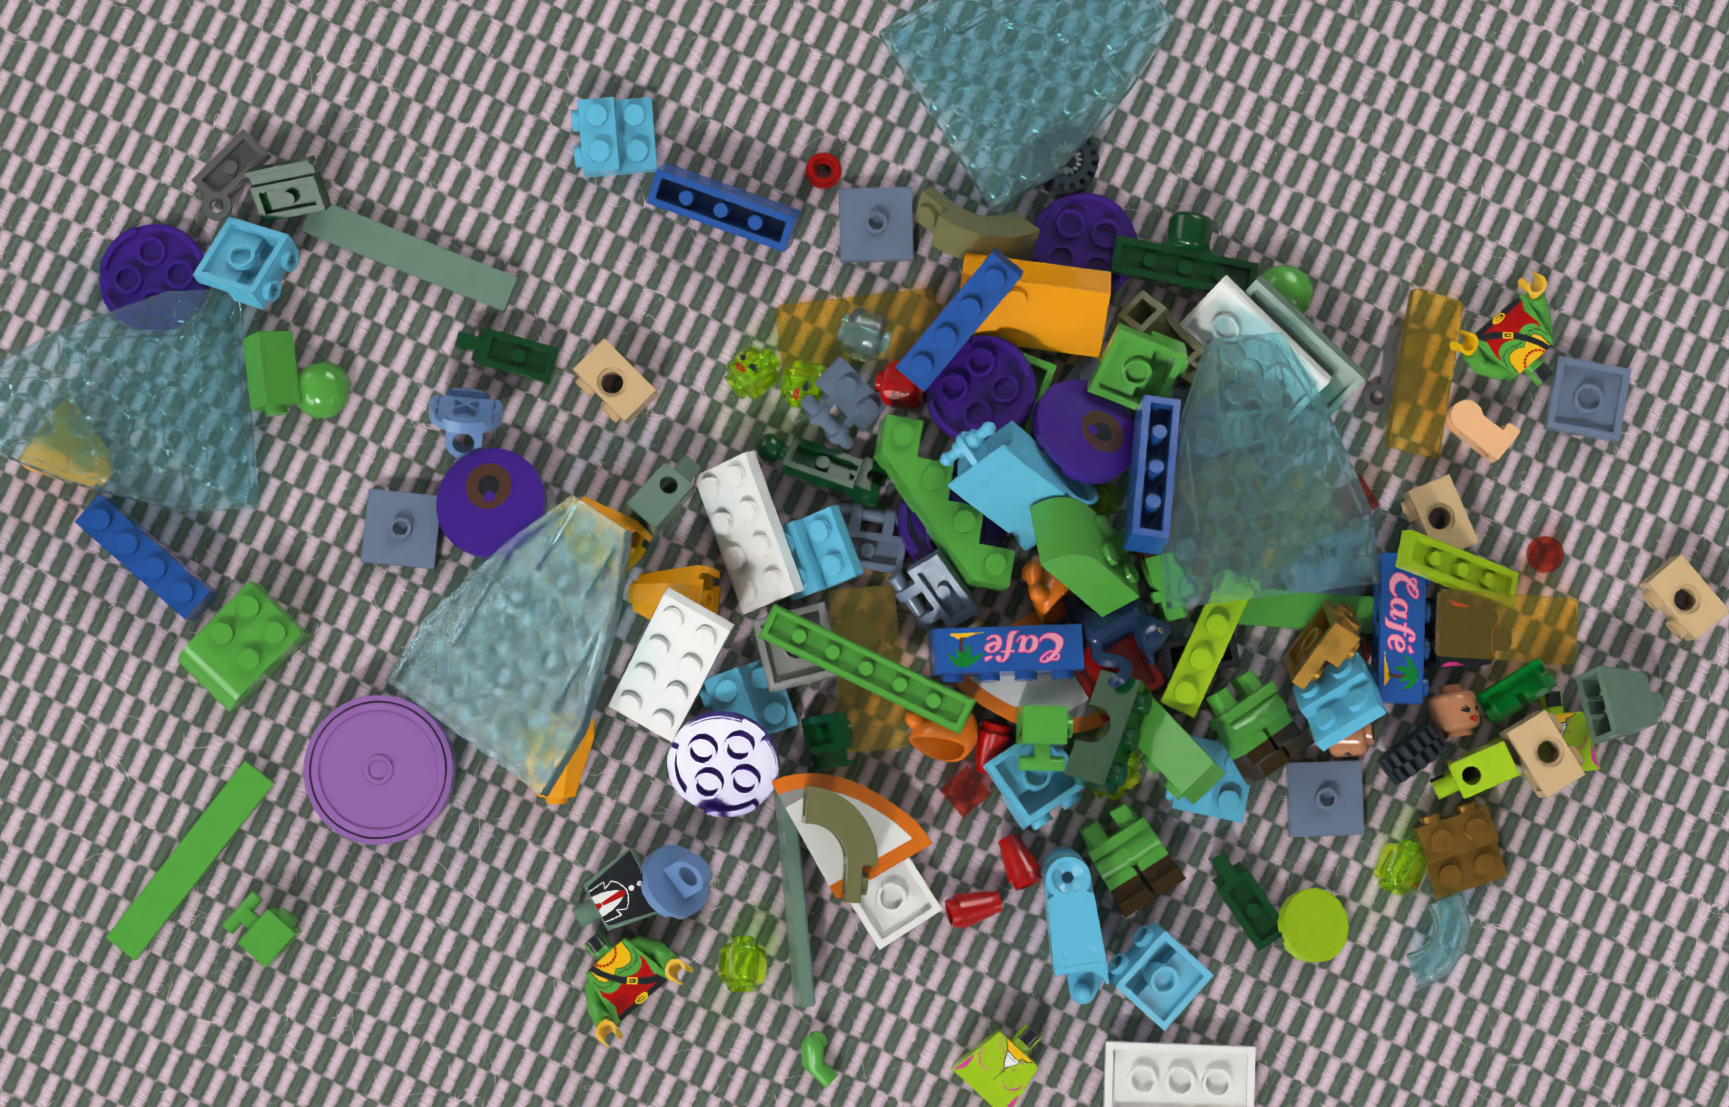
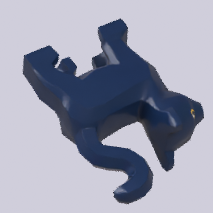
[1062,593,1171,688]

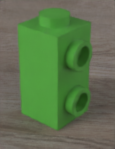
[243,331,301,417]

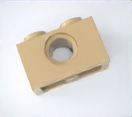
[573,338,659,425]
[1401,474,1479,549]
[1638,554,1729,641]
[1499,710,1586,798]

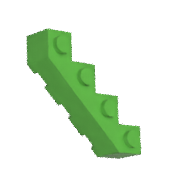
[874,414,1015,592]

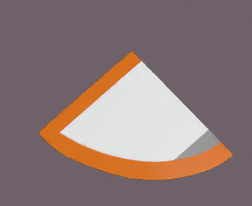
[955,611,1104,733]
[771,773,933,899]

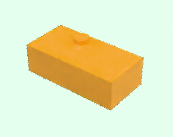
[959,252,1111,358]

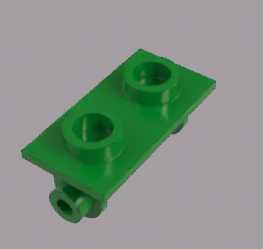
[1476,657,1557,724]

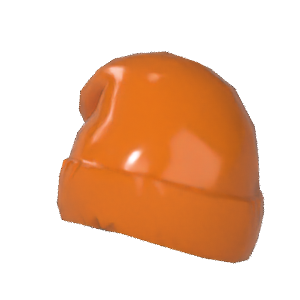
[1022,555,1073,625]
[904,710,978,762]

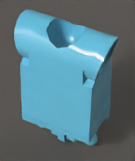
[940,421,1098,551]
[1042,846,1109,1004]

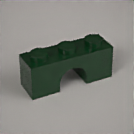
[1064,670,1153,796]

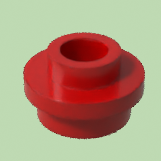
[805,152,842,189]

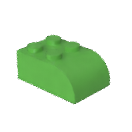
[1029,497,1140,617]
[178,581,310,714]

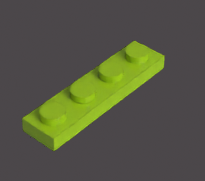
[1395,530,1519,609]
[1159,567,1256,718]

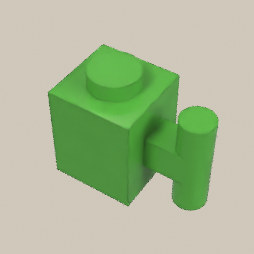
[1016,705,1073,771]
[222,891,303,968]

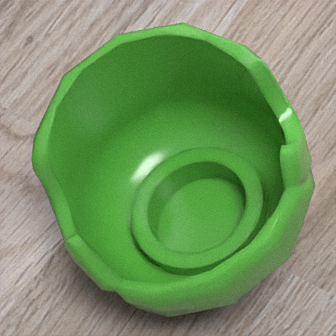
[1257,265,1314,314]
[298,361,351,419]

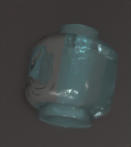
[836,308,893,361]

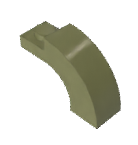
[914,186,1040,261]
[1117,290,1234,401]
[801,786,878,903]

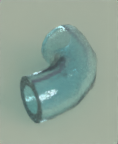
[1406,892,1471,989]

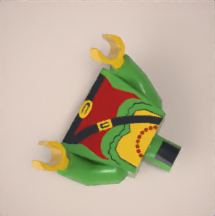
[1449,270,1554,387]
[584,930,693,1047]

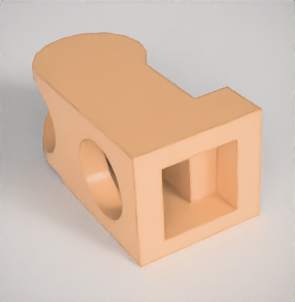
[1445,400,1521,463]

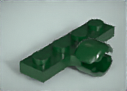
[1109,211,1259,293]

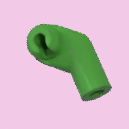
[801,1031,838,1088]

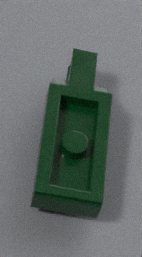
[455,328,560,385]
[1208,851,1282,952]

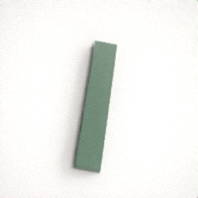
[301,204,519,312]
[773,787,816,1008]

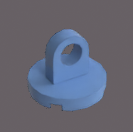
[428,388,503,459]
[640,845,712,919]

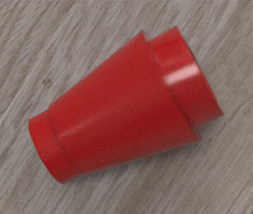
[974,719,1013,775]
[997,833,1043,891]
[945,890,1002,930]

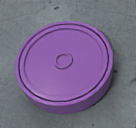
[304,695,457,845]

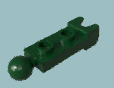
[756,433,888,508]

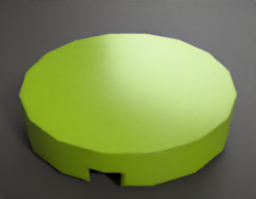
[1277,888,1349,963]

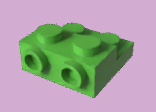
[1087,323,1189,410]

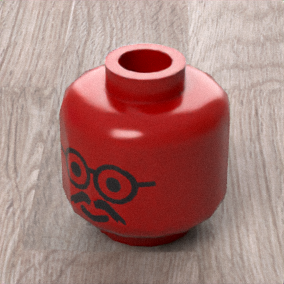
[875,360,927,411]

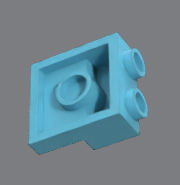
[571,97,658,178]
[193,216,299,310]
[782,504,864,602]
[1292,651,1386,751]
[699,659,799,735]
[1164,736,1250,823]
[983,744,1085,831]
[1107,922,1214,1031]

